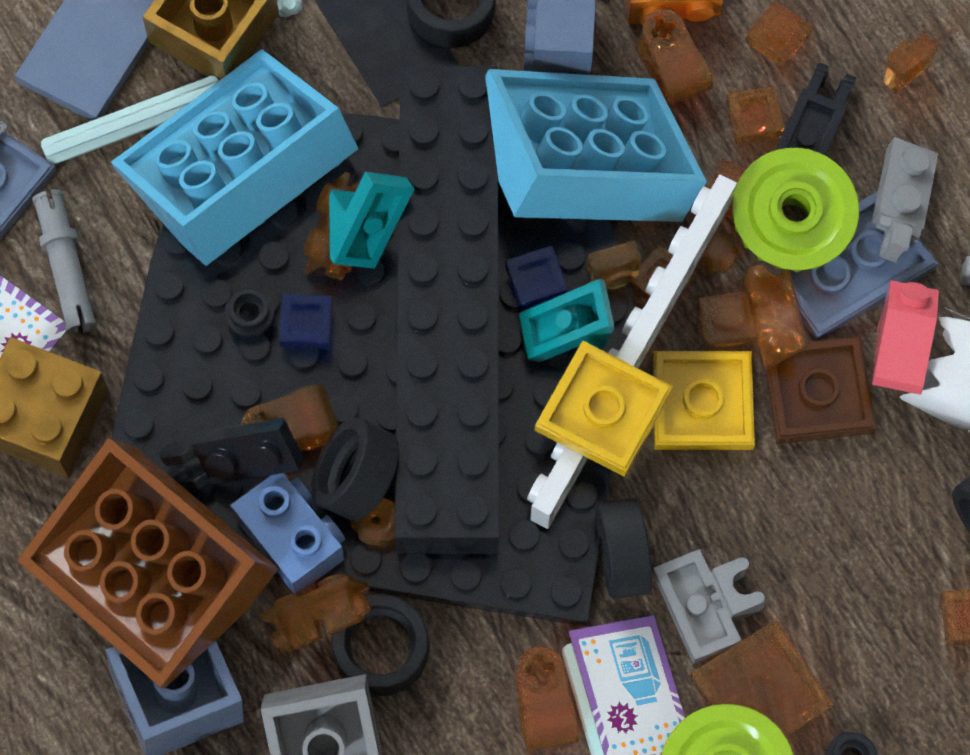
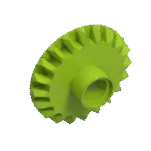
[731,148,859,273]
[661,704,793,755]

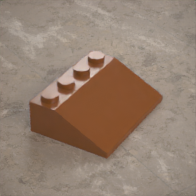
[17,438,279,688]

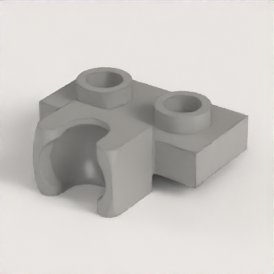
[652,549,765,664]

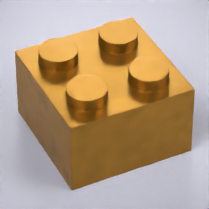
[142,0,279,81]
[0,337,109,478]

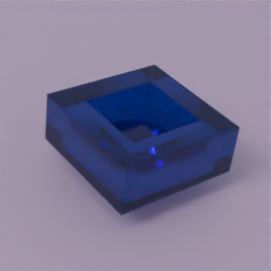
[505,246,568,311]
[279,294,333,349]

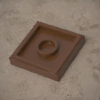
[762,336,876,444]

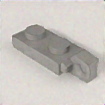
[871,137,938,263]

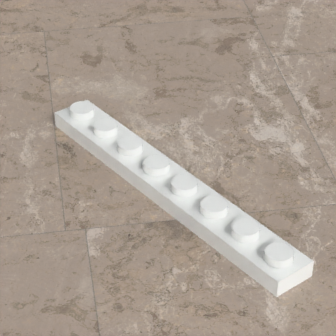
[527,174,737,529]

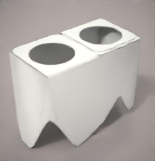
[900,308,970,434]

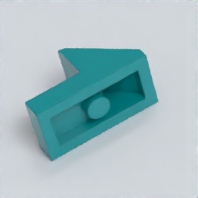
[329,172,414,269]
[519,279,615,362]

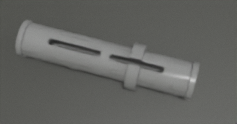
[32,189,97,335]

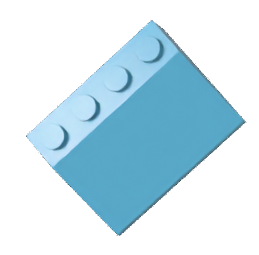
[111,49,358,266]
[485,69,707,222]

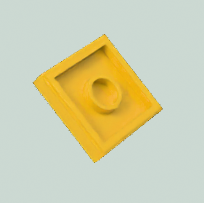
[535,341,673,477]
[652,351,755,450]

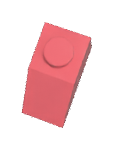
[872,280,939,395]

